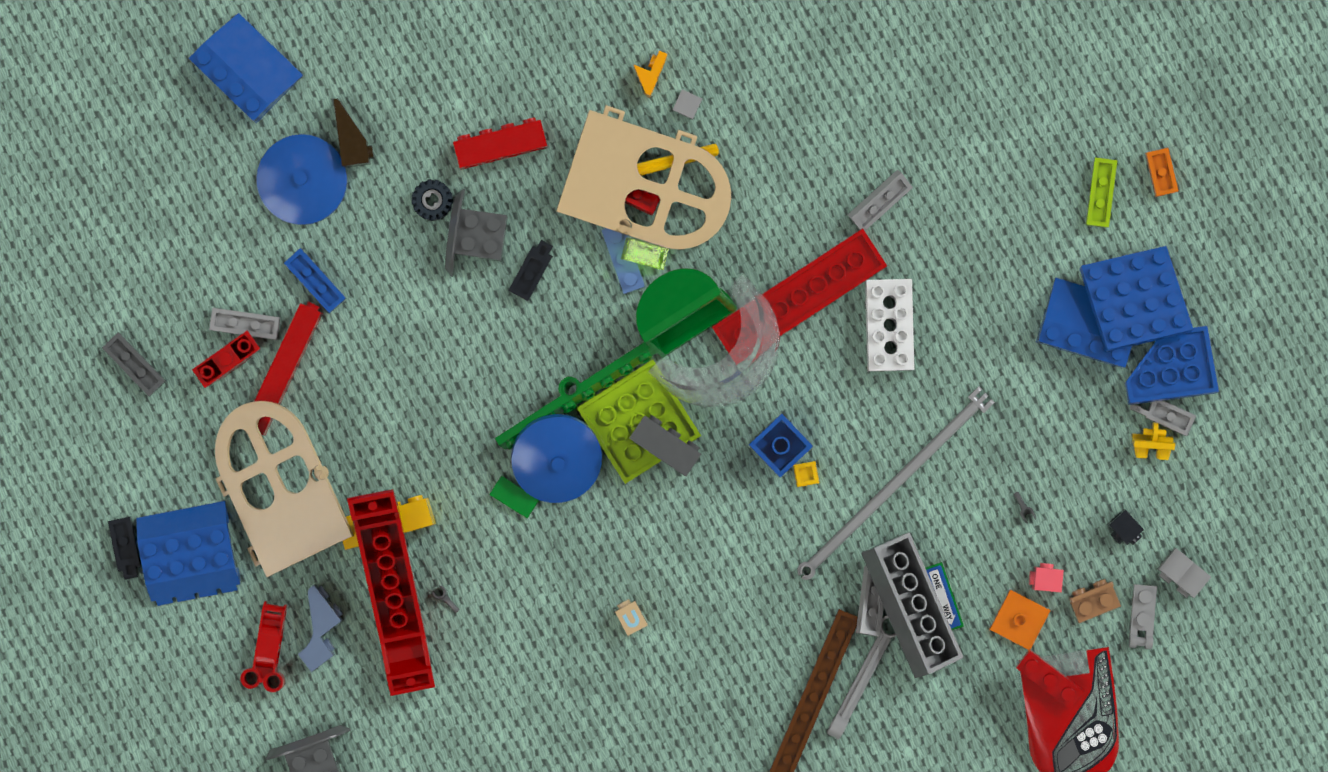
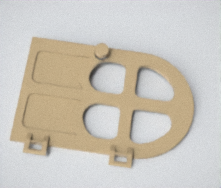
[556,105,731,249]
[215,401,354,577]

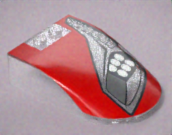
[1015,645,1119,772]

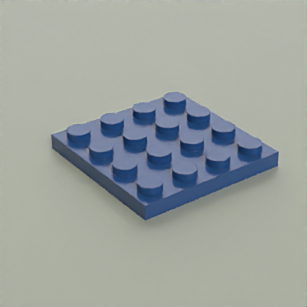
[1080,246,1193,352]

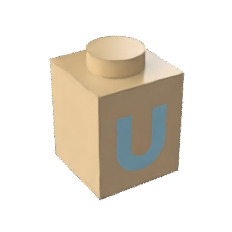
[615,599,648,636]

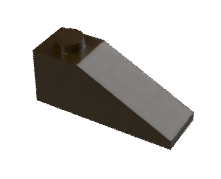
[333,98,374,168]

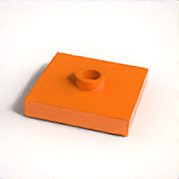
[989,589,1051,650]

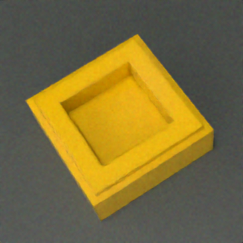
[793,461,819,487]

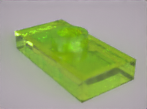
[621,237,669,270]

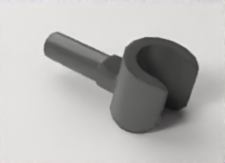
[1014,492,1036,524]
[432,585,460,613]

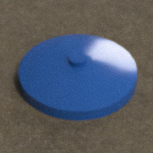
[257,134,347,225]
[511,414,602,503]

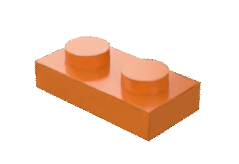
[1145,148,1179,197]

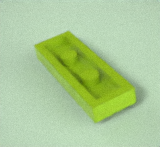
[1086,157,1117,228]

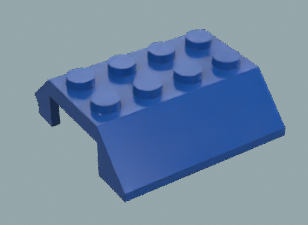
[136,501,241,606]

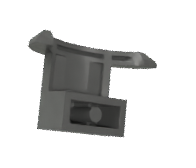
[445,189,508,277]
[266,725,351,772]

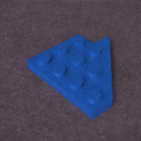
[1125,326,1219,405]

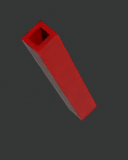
[254,301,323,436]

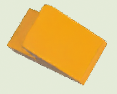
[634,51,668,98]

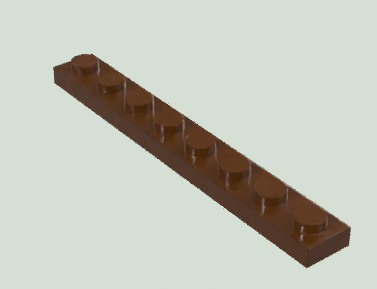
[769,609,858,772]

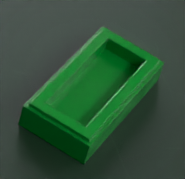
[489,476,539,519]

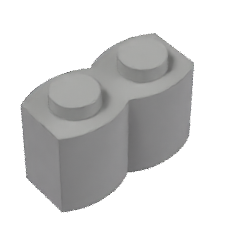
[1157,548,1211,598]

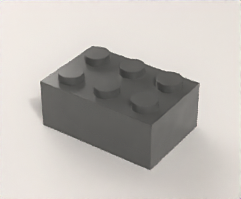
[629,415,701,477]

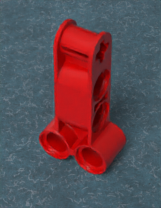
[240,601,287,692]

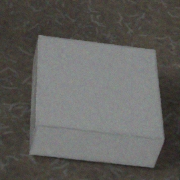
[673,90,702,120]

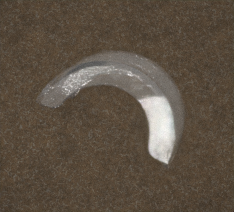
[648,273,780,407]

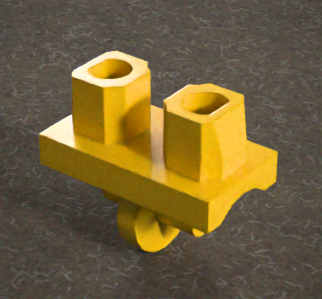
[1132,422,1175,460]

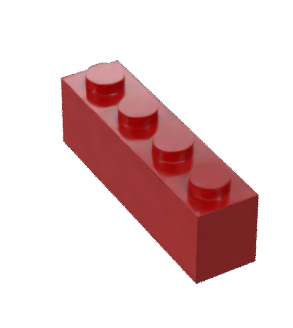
[453,117,548,170]

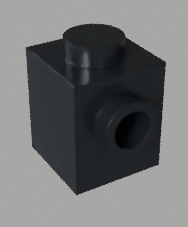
[1106,509,1144,545]

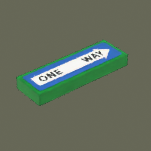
[925,562,964,630]

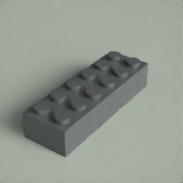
[861,532,964,678]

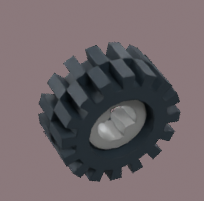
[412,179,453,221]

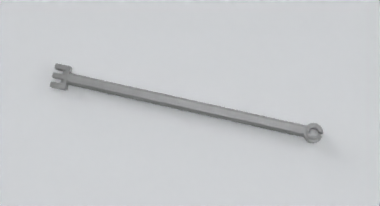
[797,386,995,580]

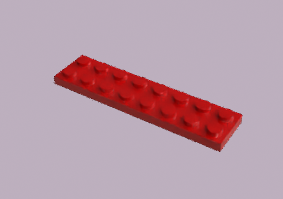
[712,228,887,365]

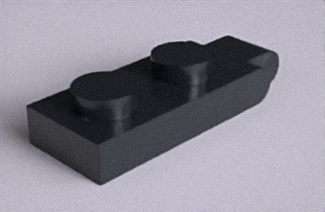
[508,239,553,301]
[108,516,141,580]

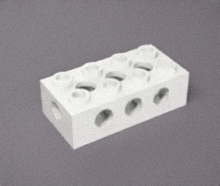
[865,279,914,372]

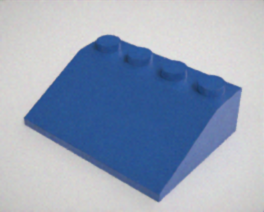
[189,13,303,124]
[1036,277,1132,368]

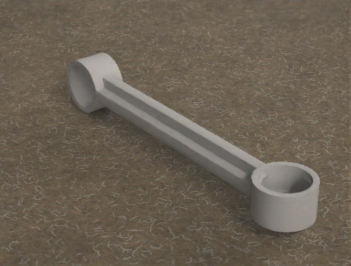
[827,615,896,740]

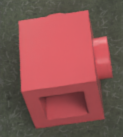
[1029,563,1064,593]

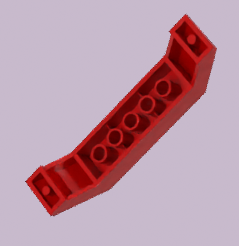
[347,489,435,696]

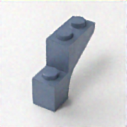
[298,584,343,672]

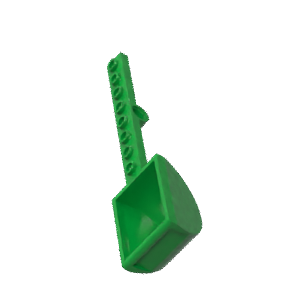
[495,268,737,450]

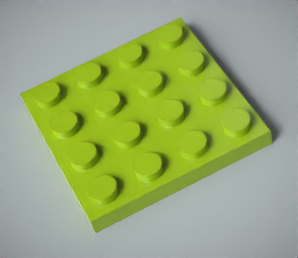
[577,360,701,484]

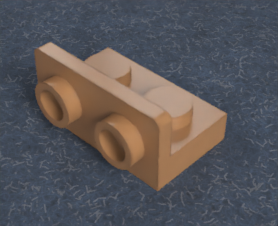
[1068,579,1121,623]

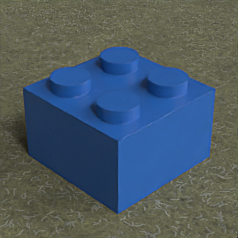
[749,414,813,478]

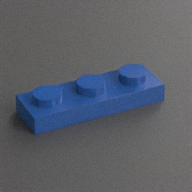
[284,248,347,313]

